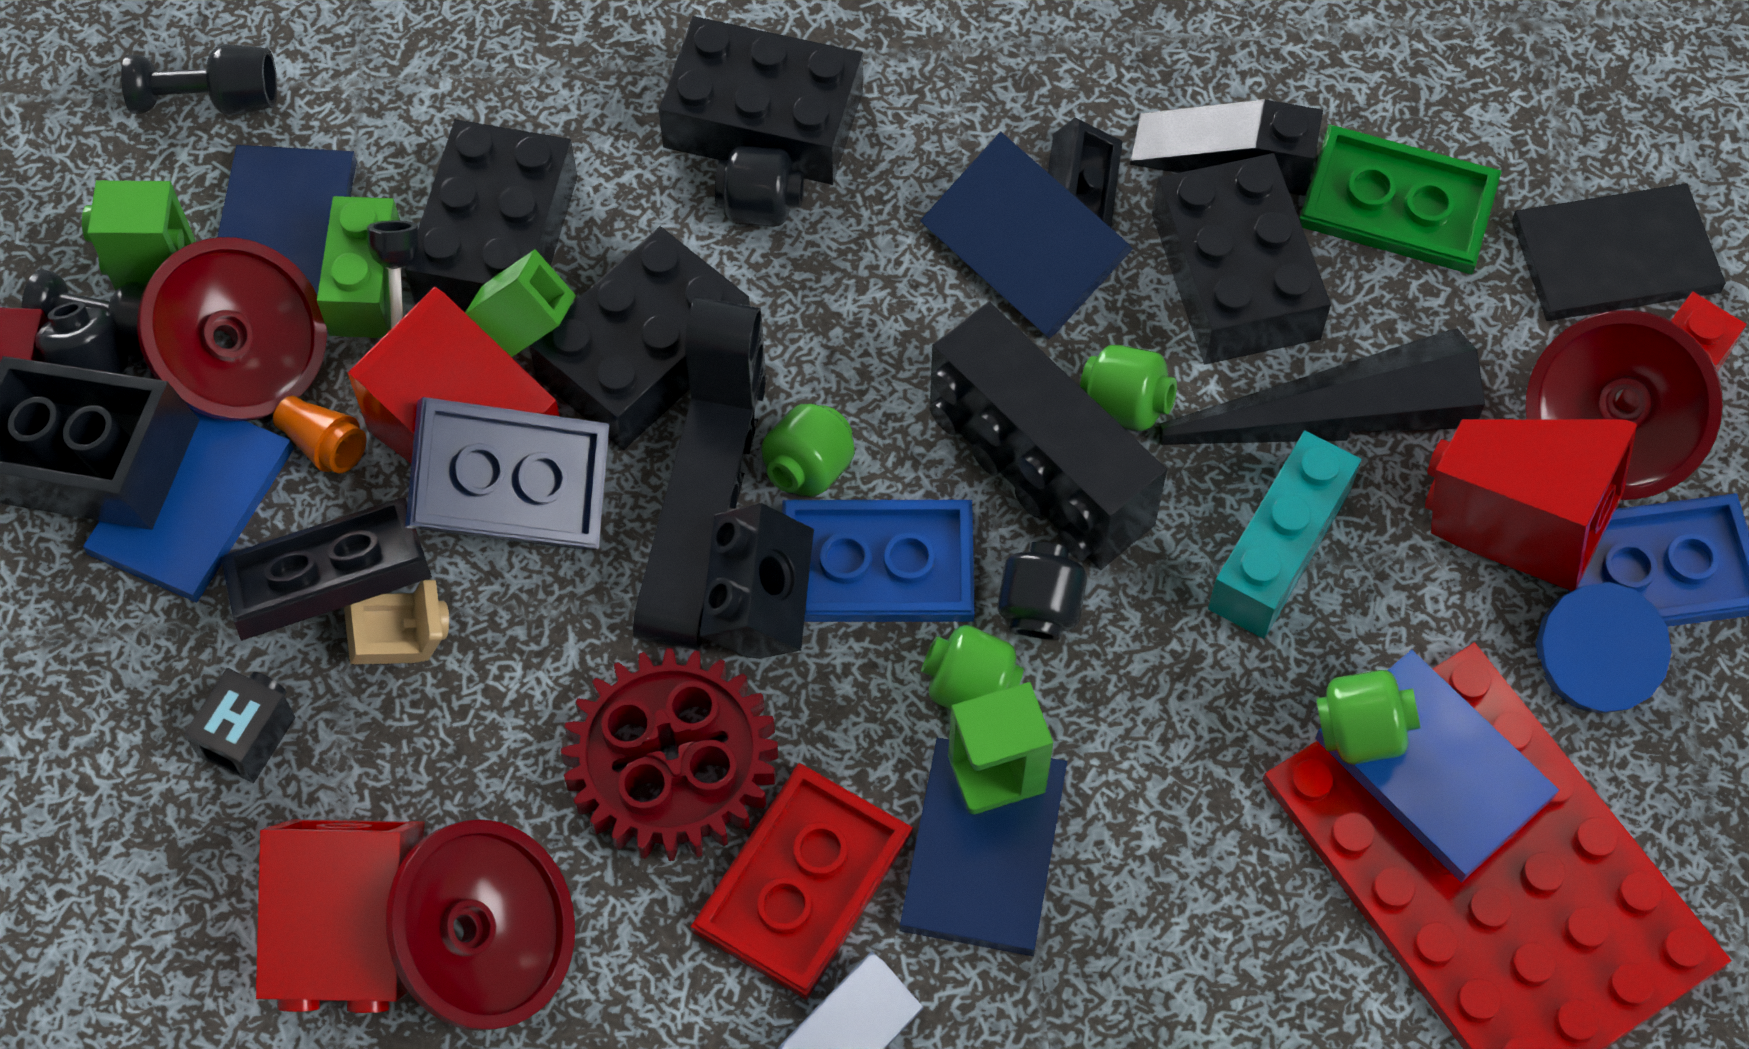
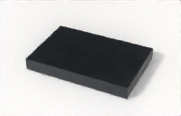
[1511,183,1726,321]
[221,497,432,641]

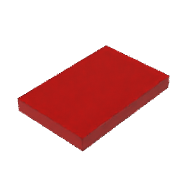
[691,763,913,1000]

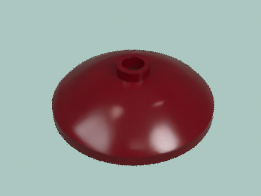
[137,237,327,421]
[1525,310,1723,500]
[386,819,575,1031]

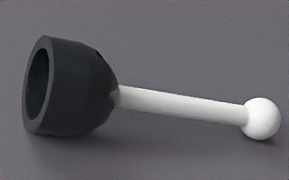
[367,220,418,329]

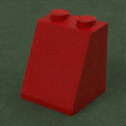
[347,287,560,463]
[1425,419,1637,591]
[256,819,425,1013]

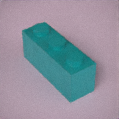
[1208,430,1362,639]

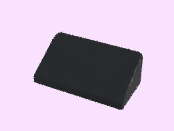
[1048,117,1123,228]

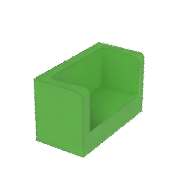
[948,682,1053,814]

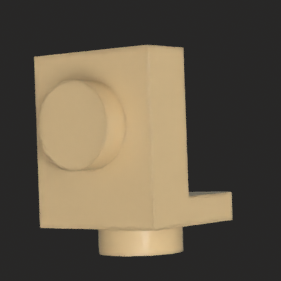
[344,580,449,664]

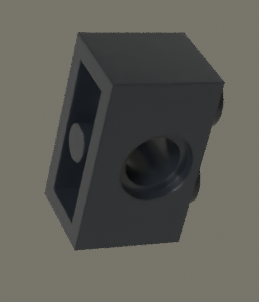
[700,503,814,659]

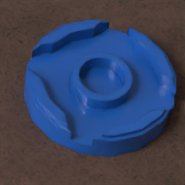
[1536,582,1672,713]

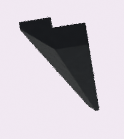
[1160,328,1485,445]

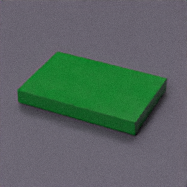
[1299,124,1502,275]

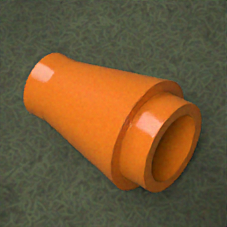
[273,395,367,473]

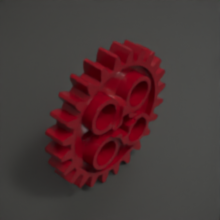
[561,648,779,861]

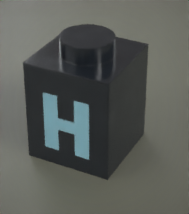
[184,668,296,784]

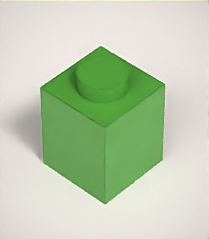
[465,249,576,357]

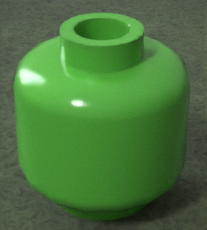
[1080,345,1177,431]
[761,404,855,497]
[921,625,1024,710]
[1317,670,1421,765]

